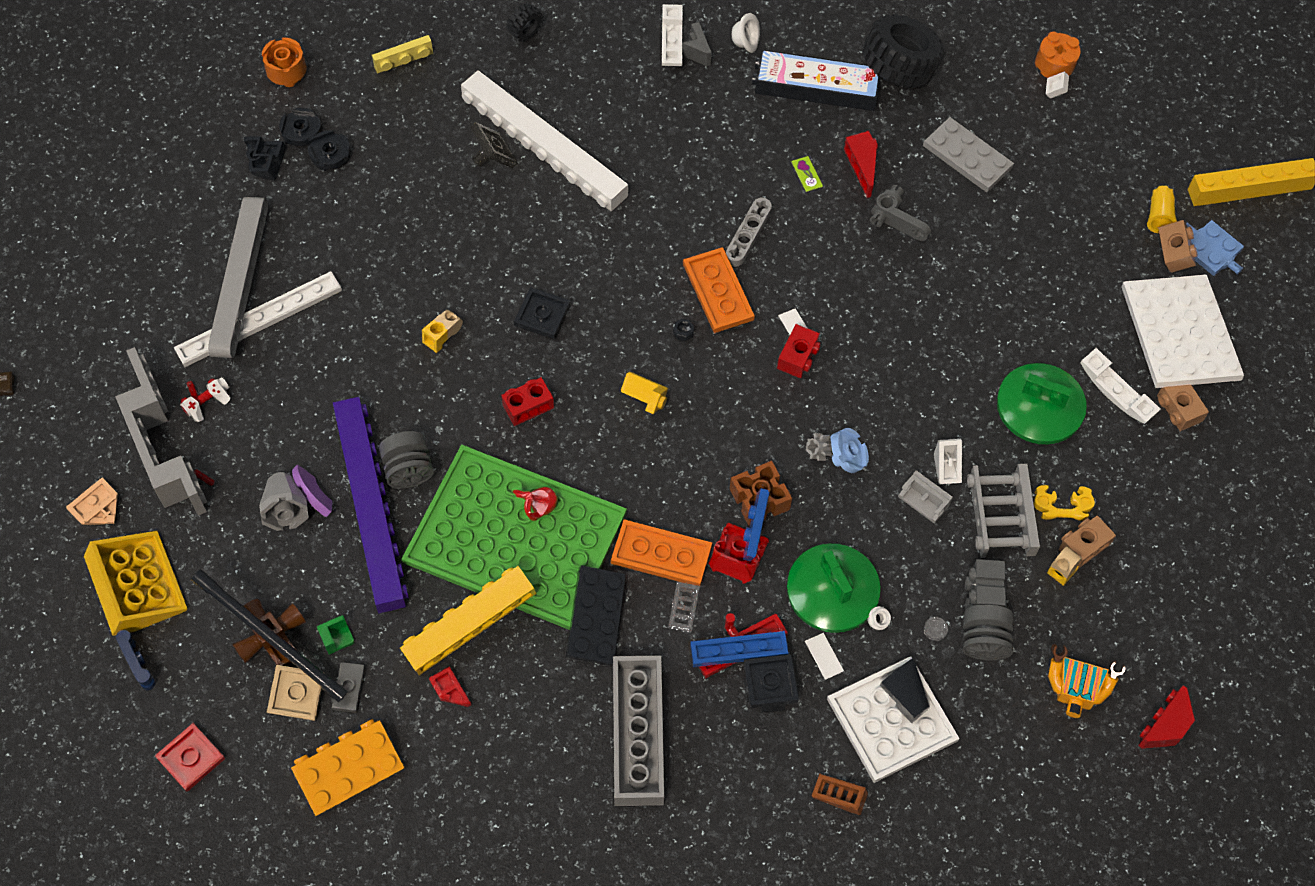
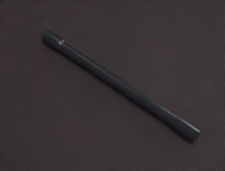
[191,569,348,703]

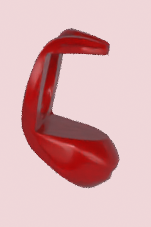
[513,487,558,521]

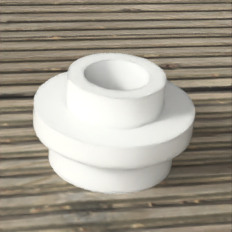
[868,606,891,630]

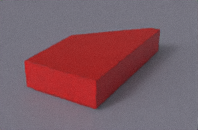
[429,667,471,707]

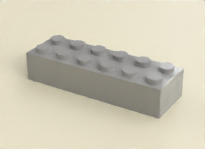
[613,656,664,806]

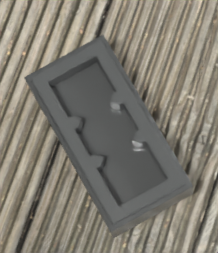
[332,662,365,713]

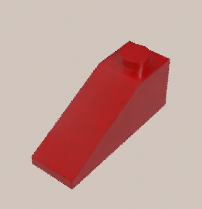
[844,131,878,198]

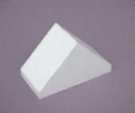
[934,439,962,484]

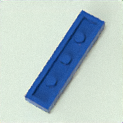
[690,631,788,667]

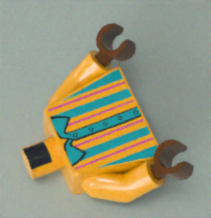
[1048,644,1125,718]

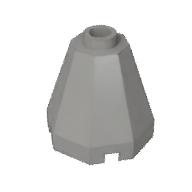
[259,472,309,531]

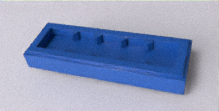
[743,488,769,561]

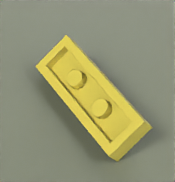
[372,35,433,73]

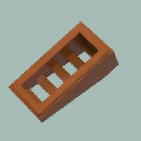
[812,774,868,815]

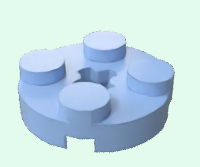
[830,428,869,473]

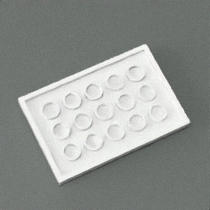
[1122,275,1244,388]

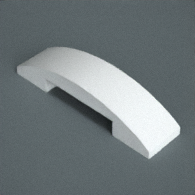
[662,5,682,66]
[1080,348,1160,424]

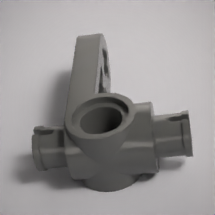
[870,185,931,241]

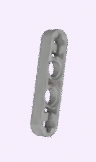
[726,198,772,267]

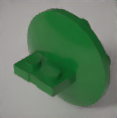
[997,363,1087,444]
[787,544,880,633]

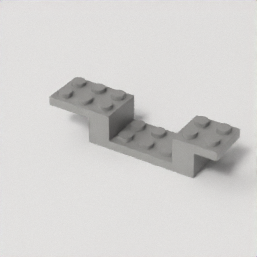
[115,347,208,516]

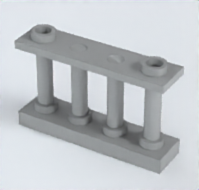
[967,464,1040,558]

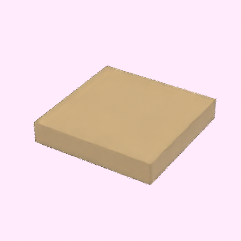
[267,665,325,721]

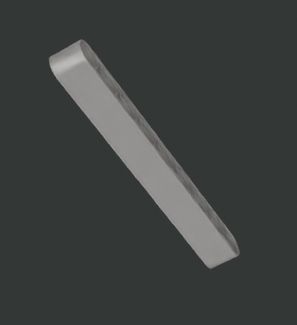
[208,197,268,358]

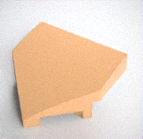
[66,478,118,525]

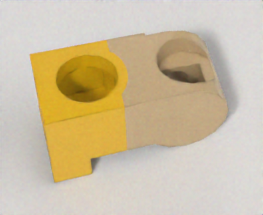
[422,310,463,353]
[1047,546,1082,586]

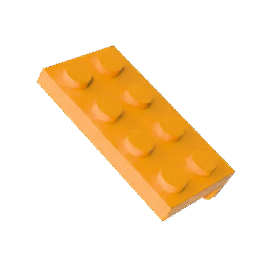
[291,719,404,816]

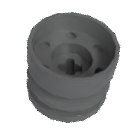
[379,431,434,488]
[962,604,1014,660]

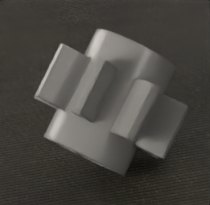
[806,433,832,461]

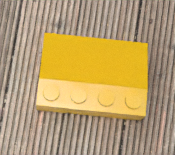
[84,531,187,636]

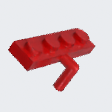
[699,613,788,679]

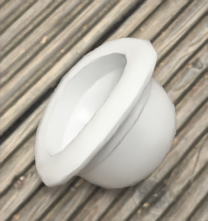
[732,13,760,53]

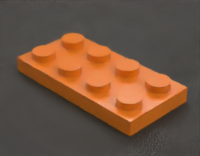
[683,247,755,333]
[611,520,712,587]

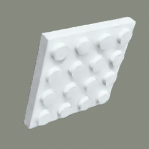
[827,656,959,783]

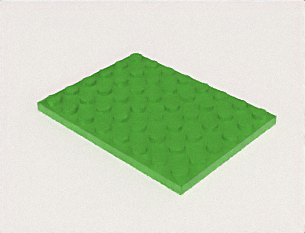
[401,445,627,630]

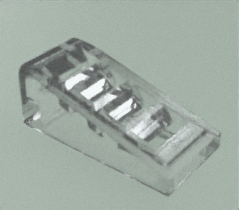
[668,582,700,632]

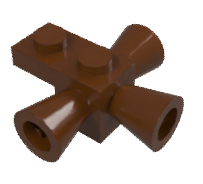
[232,599,306,666]

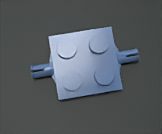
[1186,220,1244,276]

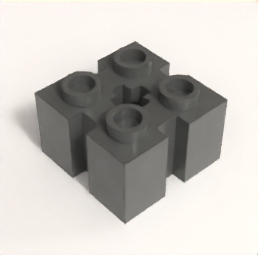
[965,559,1006,609]

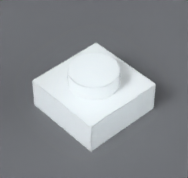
[1046,71,1069,98]

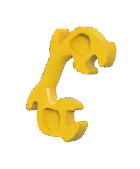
[1033,485,1095,521]

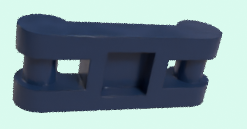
[116,630,156,690]

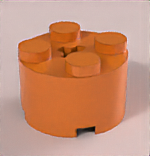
[1035,32,1080,78]
[262,38,307,87]

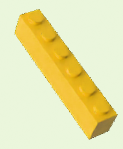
[1188,158,1315,206]
[400,566,536,675]

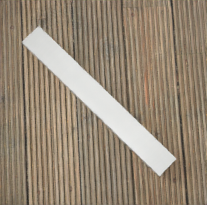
[174,272,342,367]

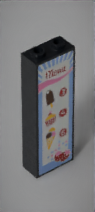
[752,49,880,111]

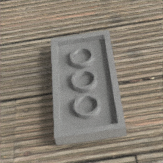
[923,117,1014,192]

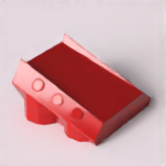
[709,523,769,584]

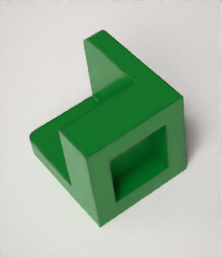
[316,615,354,655]

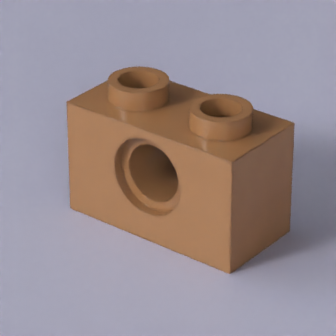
[1158,220,1198,273]
[1157,385,1209,431]
[1059,515,1116,569]

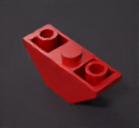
[1138,685,1195,749]

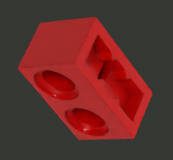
[501,377,554,426]

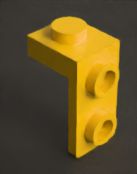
[621,372,668,414]

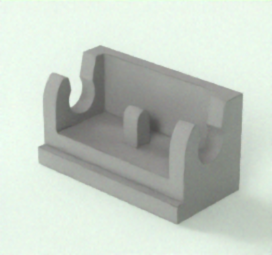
[898,470,953,524]

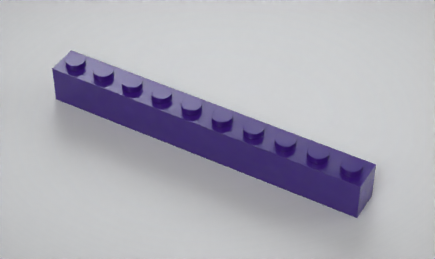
[333,397,409,614]

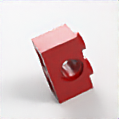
[777,324,821,378]

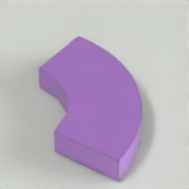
[292,464,332,517]

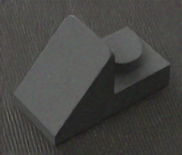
[682,22,711,66]

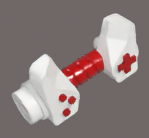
[180,377,230,422]

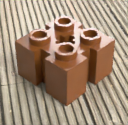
[729,461,792,527]

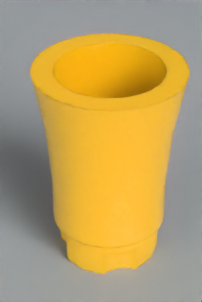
[1147,186,1177,233]

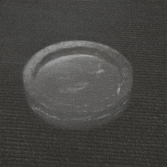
[924,617,948,641]

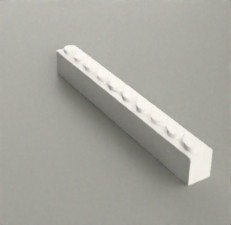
[461,71,628,211]

